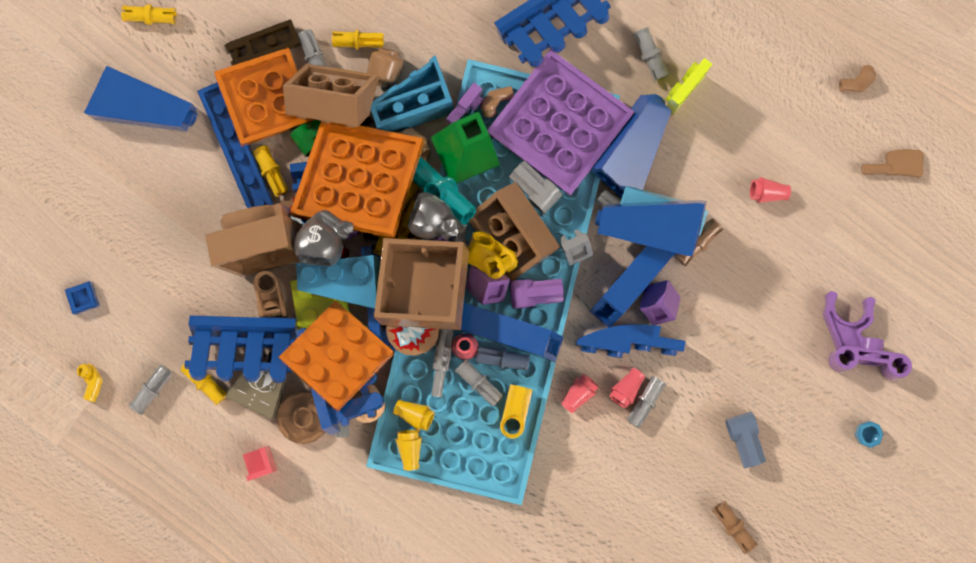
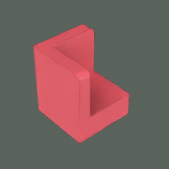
[243,446,277,481]

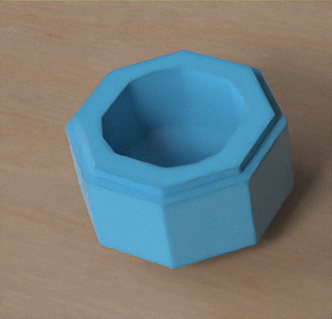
[854,421,884,448]

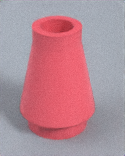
[750,177,791,203]
[452,333,478,360]
[609,368,645,409]
[561,373,599,413]

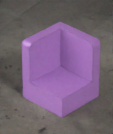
[466,265,510,305]
[640,280,680,325]

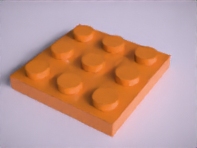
[214,48,316,147]
[279,300,394,412]

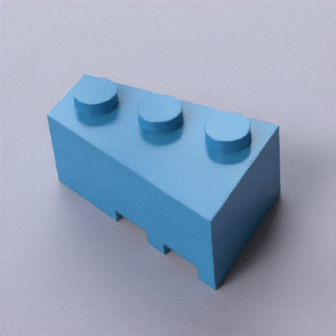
[371,55,454,133]
[296,255,381,309]

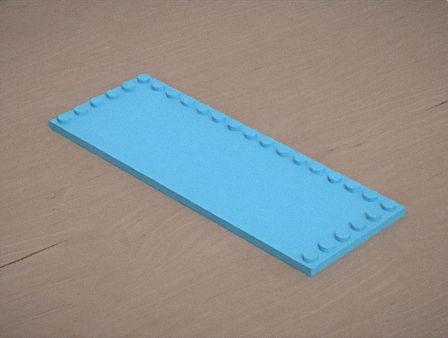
[366,59,620,505]

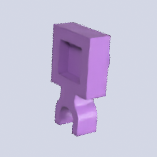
[446,82,483,124]

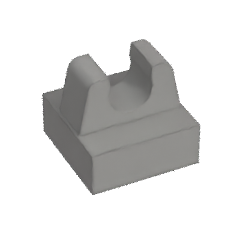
[561,230,593,266]

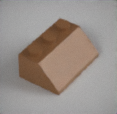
[283,64,379,127]
[469,182,561,282]

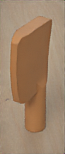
[861,149,924,178]

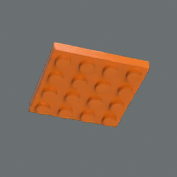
[290,122,424,239]

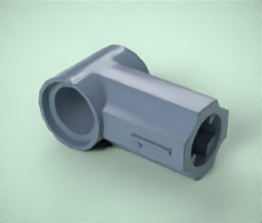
[725,411,766,468]

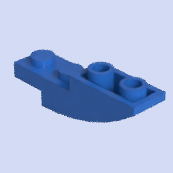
[575,324,686,358]

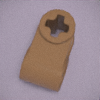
[253,271,289,318]

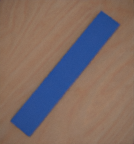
[197,82,274,208]

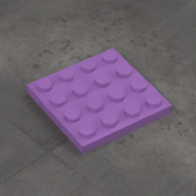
[487,49,634,196]

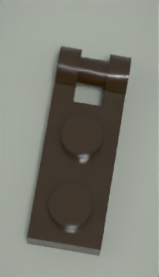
[224,19,301,66]

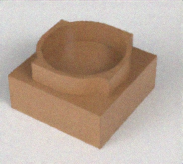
[205,203,303,277]
[374,238,469,330]

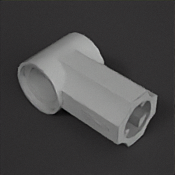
[509,161,563,214]

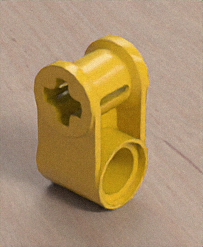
[467,231,518,279]

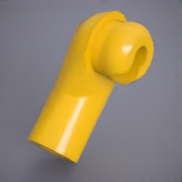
[77,363,103,403]

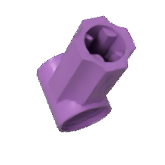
[509,279,564,309]

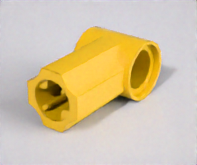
[500,384,533,439]

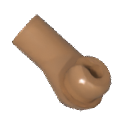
[839,65,876,92]
[480,86,514,118]

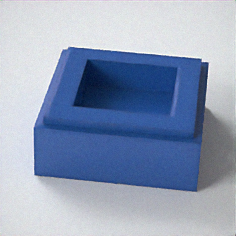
[65,281,100,315]

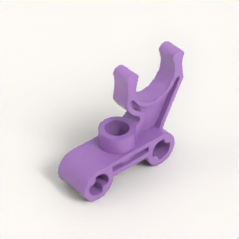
[822,291,912,381]

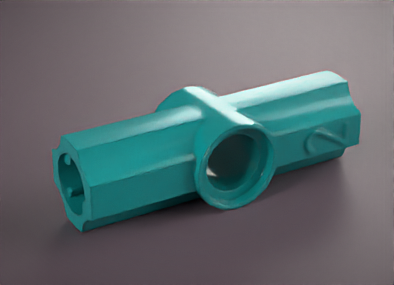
[413,157,477,225]

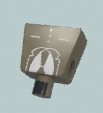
[226,352,287,419]

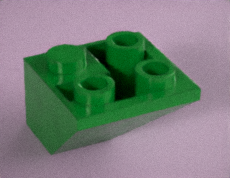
[431,112,500,184]

